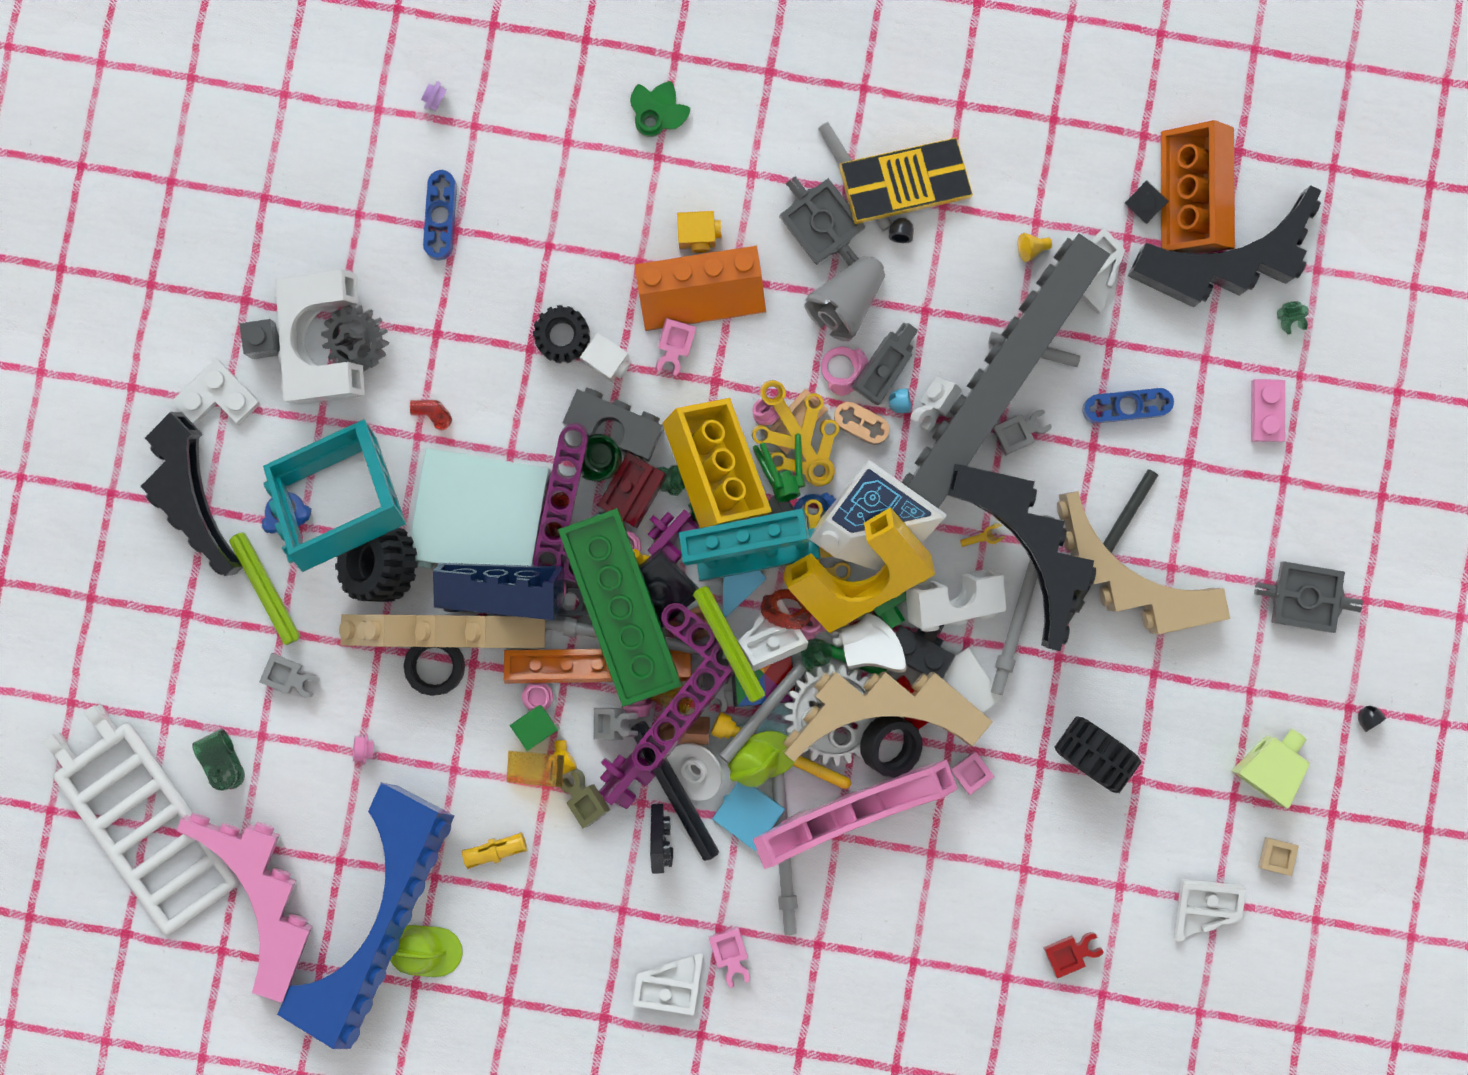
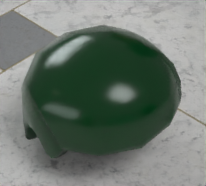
[579,434,622,482]

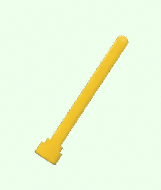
[710,712,851,789]

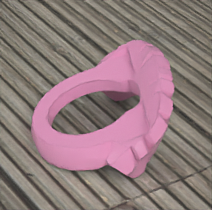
[821,347,868,396]

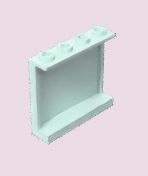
[410,448,551,569]

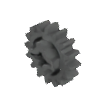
[321,305,389,372]

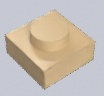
[1258,837,1299,876]

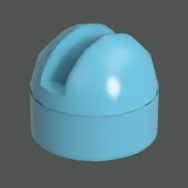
[889,388,911,414]

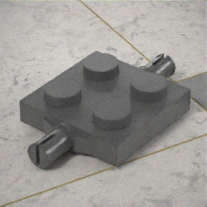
[779,176,866,266]
[1254,561,1363,633]

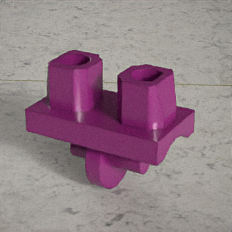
[647,509,699,564]
[599,753,655,809]

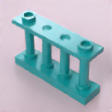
[679,508,821,581]

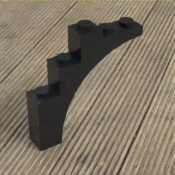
[1127,185,1322,307]
[948,464,1096,651]

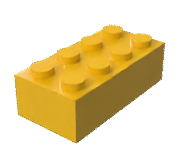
[662,398,772,528]

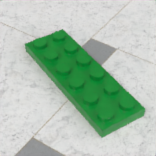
[558,508,682,707]

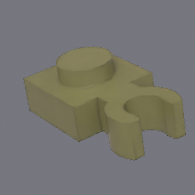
[559,769,610,829]

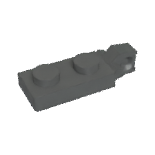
[851,323,919,405]

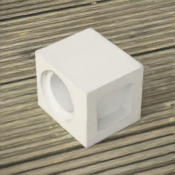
[580,332,630,382]

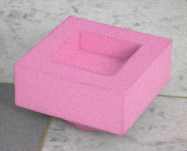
[950,751,995,795]

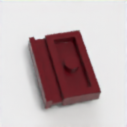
[597,452,668,528]

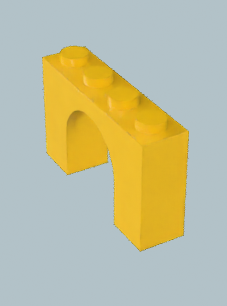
[785,507,935,633]

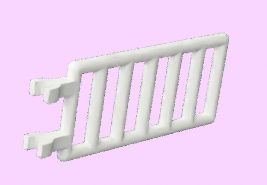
[42,704,240,935]

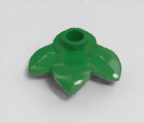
[630,81,690,137]

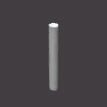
[988,332,1081,367]

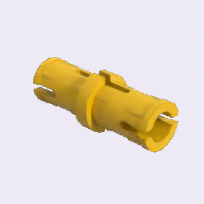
[462,832,528,870]

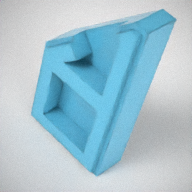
[722,571,767,618]

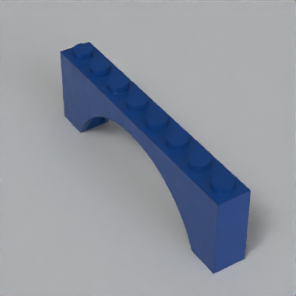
[277,782,455,1049]

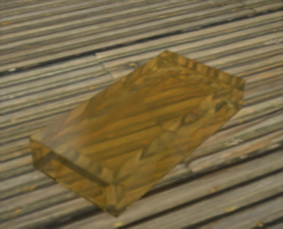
[506,751,564,787]

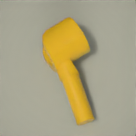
[960,523,1006,547]

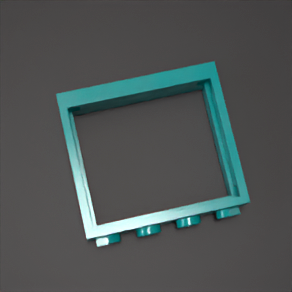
[263,419,406,572]

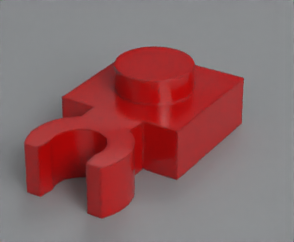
[1043,932,1104,979]

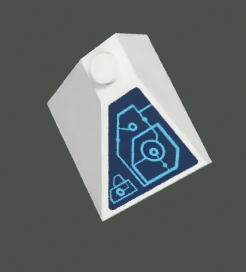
[810,460,946,571]

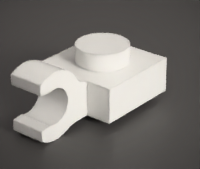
[910,376,962,431]

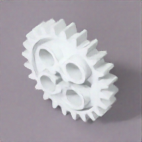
[782,664,876,766]

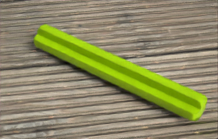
[229,532,300,645]
[693,586,765,702]

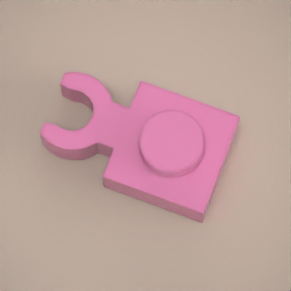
[656,318,697,376]
[709,927,750,988]

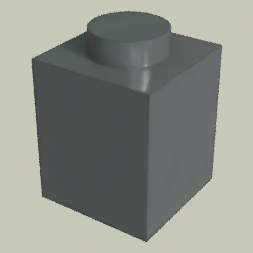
[239,319,280,359]

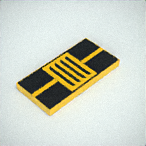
[839,137,973,224]

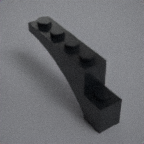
[140,412,243,576]

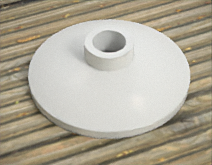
[667,743,723,801]

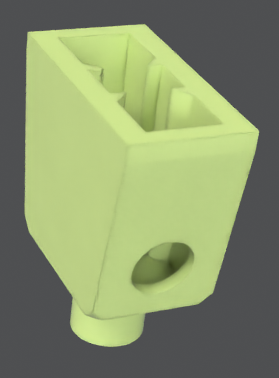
[1231,729,1310,809]

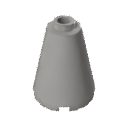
[804,256,885,341]

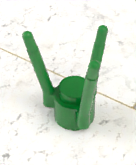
[753,433,805,502]

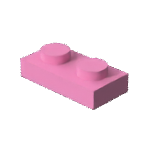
[1251,379,1285,442]

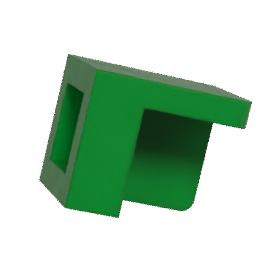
[509,705,560,751]

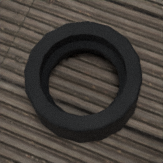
[403,647,465,696]
[860,716,923,778]

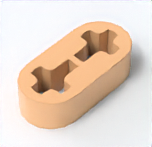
[834,402,890,445]

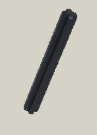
[631,721,719,861]

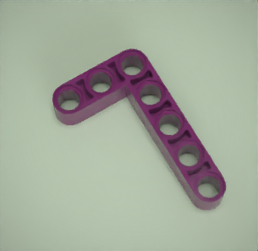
[533,423,588,582]
[632,603,734,771]

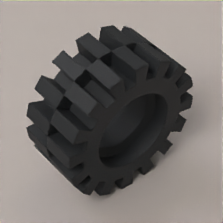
[533,305,590,364]

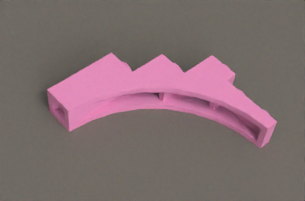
[753,760,958,869]
[176,813,312,1003]

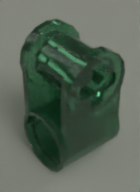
[192,728,245,791]

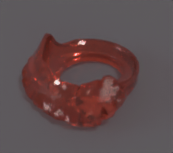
[761,589,812,629]

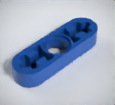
[423,170,457,261]
[1082,388,1174,424]

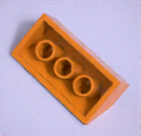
[1161,120,1235,253]
[634,245,766,331]

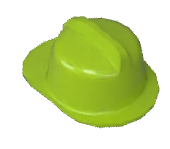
[727,730,796,787]
[390,925,463,977]

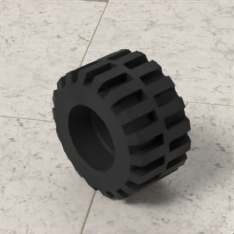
[335,528,418,602]
[1054,716,1142,793]

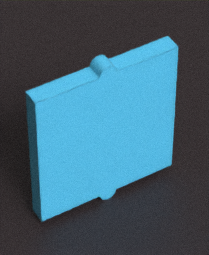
[712,782,785,851]

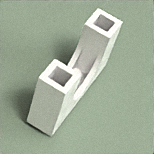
[274,269,365,404]

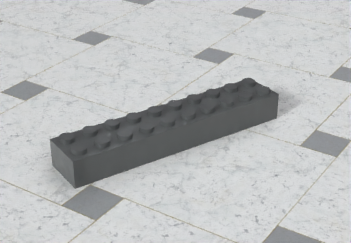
[901,233,1110,509]

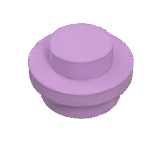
[421,81,447,111]

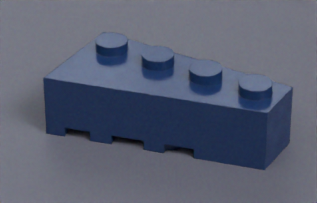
[433,563,564,620]

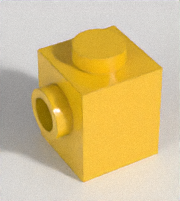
[677,211,721,253]

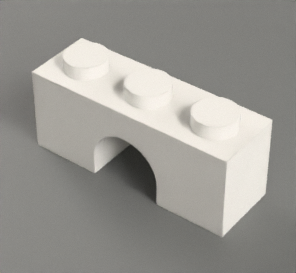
[906,569,1007,632]

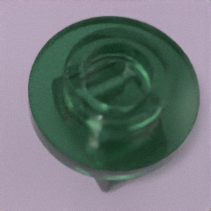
[1277,301,1309,335]
[657,465,685,496]
[801,638,832,672]

